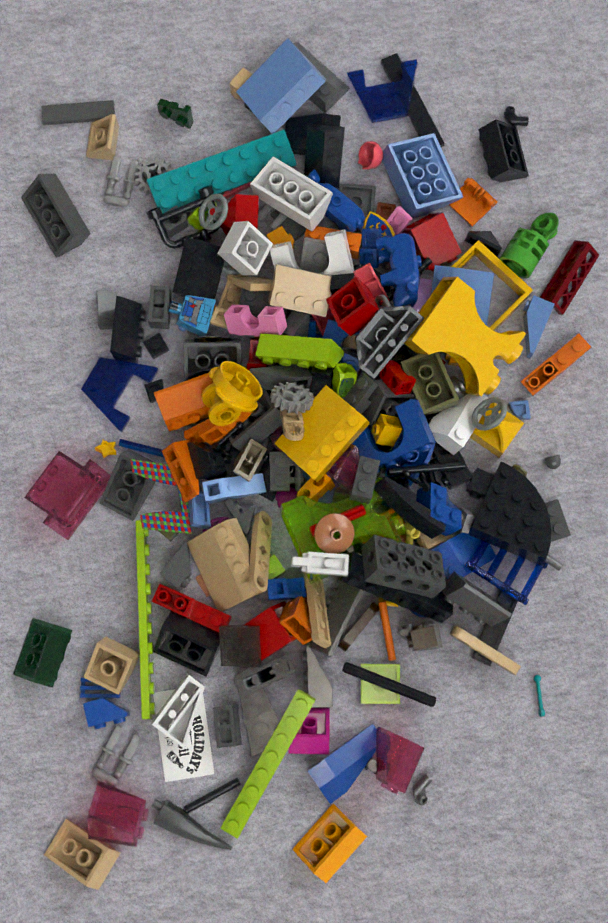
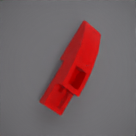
[151,584,232,635]

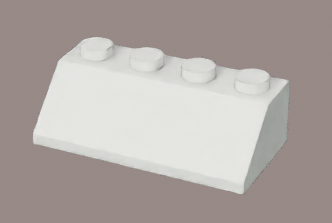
[250,157,333,231]

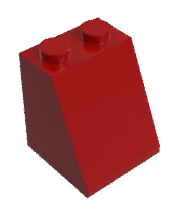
[402,212,462,272]
[234,601,297,665]

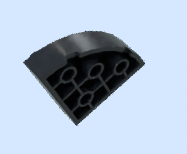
[470,461,551,566]

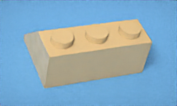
[268,264,332,317]

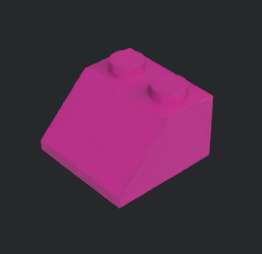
[289,708,330,755]

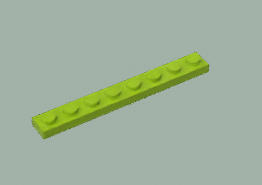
[220,689,316,839]

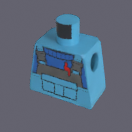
[168,295,216,337]

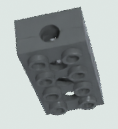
[362,535,446,598]

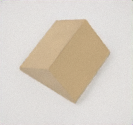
[86,114,119,160]

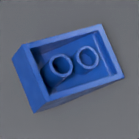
[432,527,497,582]

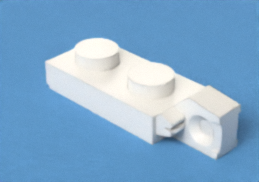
[291,552,349,576]

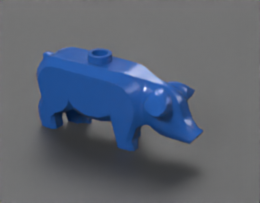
[306,169,365,232]
[376,233,422,307]

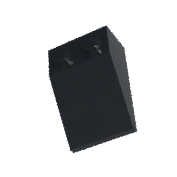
[285,113,341,155]

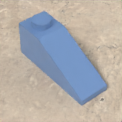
[523,295,554,359]

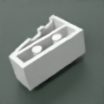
[151,673,205,748]

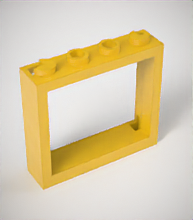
[451,240,533,331]

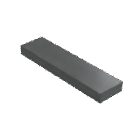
[41,100,115,125]

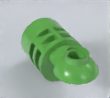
[499,212,559,278]

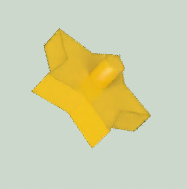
[95,439,116,458]

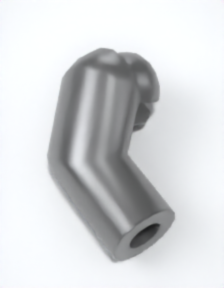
[413,774,432,805]

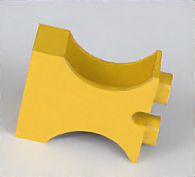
[404,277,526,397]

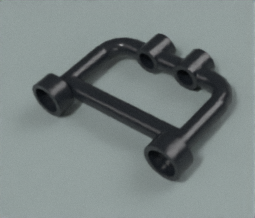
[146,185,220,249]

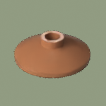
[314,513,354,554]

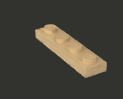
[304,572,331,648]

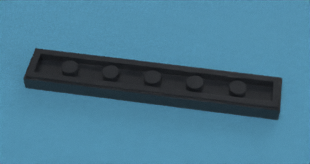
[381,53,445,147]

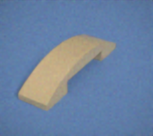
[210,266,248,329]

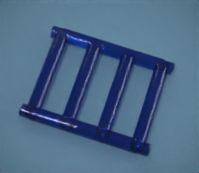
[465,541,548,605]

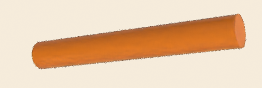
[378,601,396,661]

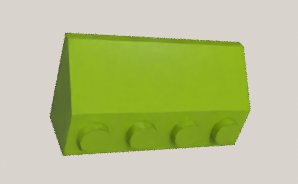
[256,333,344,370]

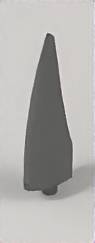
[151,799,232,850]

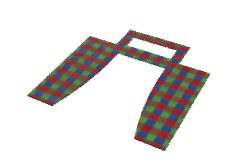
[130,459,192,534]

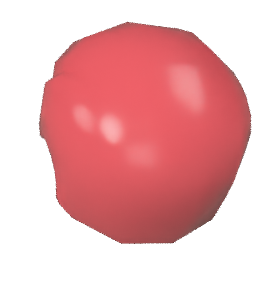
[358,141,383,170]

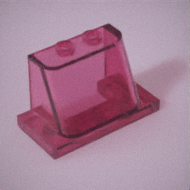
[24,451,111,540]

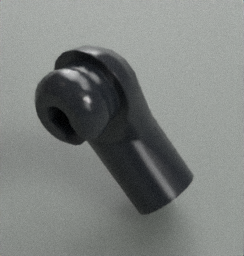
[504,106,529,126]

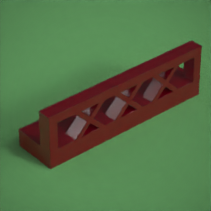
[540,241,599,315]

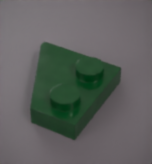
[157,99,194,129]

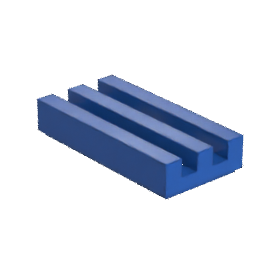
[80,678,121,698]

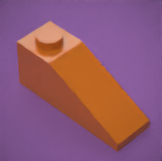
[162,439,199,503]

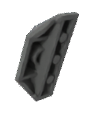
[355,305,424,379]

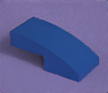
[359,228,382,268]
[267,577,306,600]

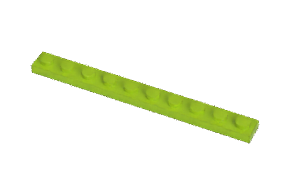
[136,520,155,719]

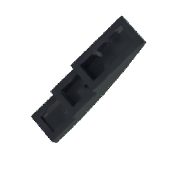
[374,477,446,539]

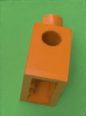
[280,596,312,645]

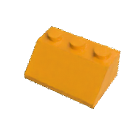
[292,804,367,883]

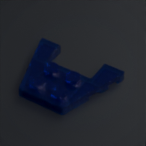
[347,59,418,123]
[81,357,159,433]

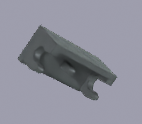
[213,704,242,748]

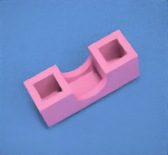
[224,305,287,337]

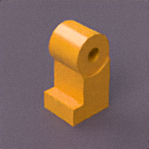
[297,474,335,508]

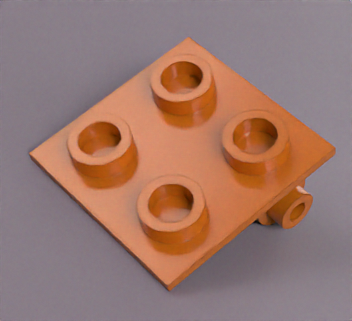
[449,177,498,227]

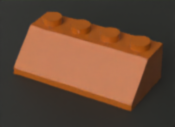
[154,373,214,432]

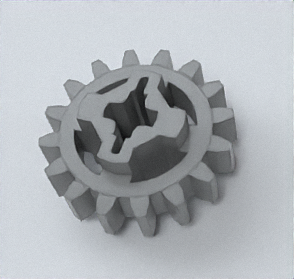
[135,156,174,197]
[270,382,314,414]

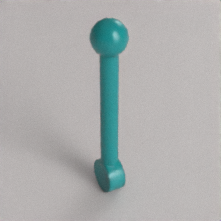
[534,675,545,717]

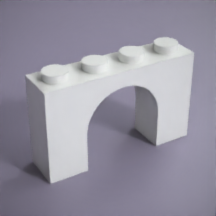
[270,230,355,276]

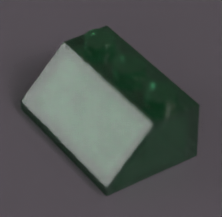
[13,618,72,688]

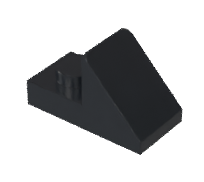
[310,366,336,397]

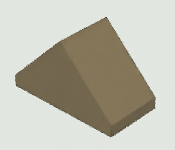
[233,439,267,482]

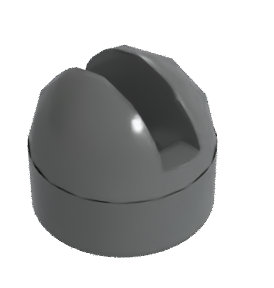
[544,455,561,469]

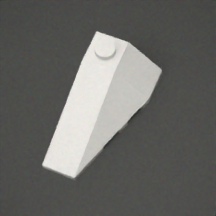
[429,394,488,455]

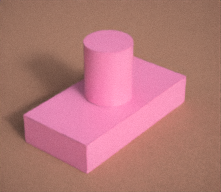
[386,206,413,235]

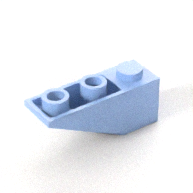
[202,473,266,504]

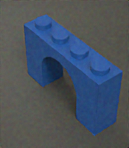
[350,399,436,474]

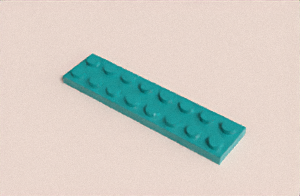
[146,130,297,213]

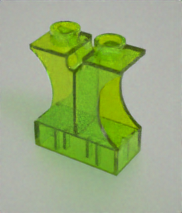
[280,476,406,584]

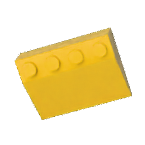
[274,385,370,482]

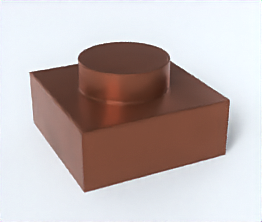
[376,202,396,220]

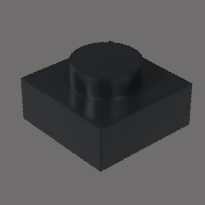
[143,333,169,359]

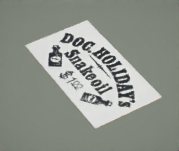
[153,689,214,782]

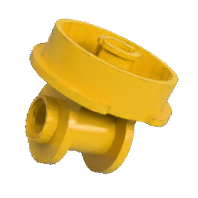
[202,361,263,426]

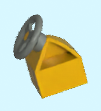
[470,397,524,458]

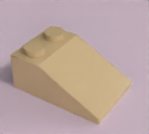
[44,819,120,890]

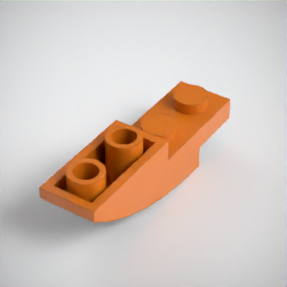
[520,333,591,396]
[184,411,254,445]

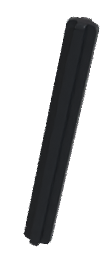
[342,662,437,707]

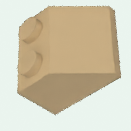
[84,637,140,695]

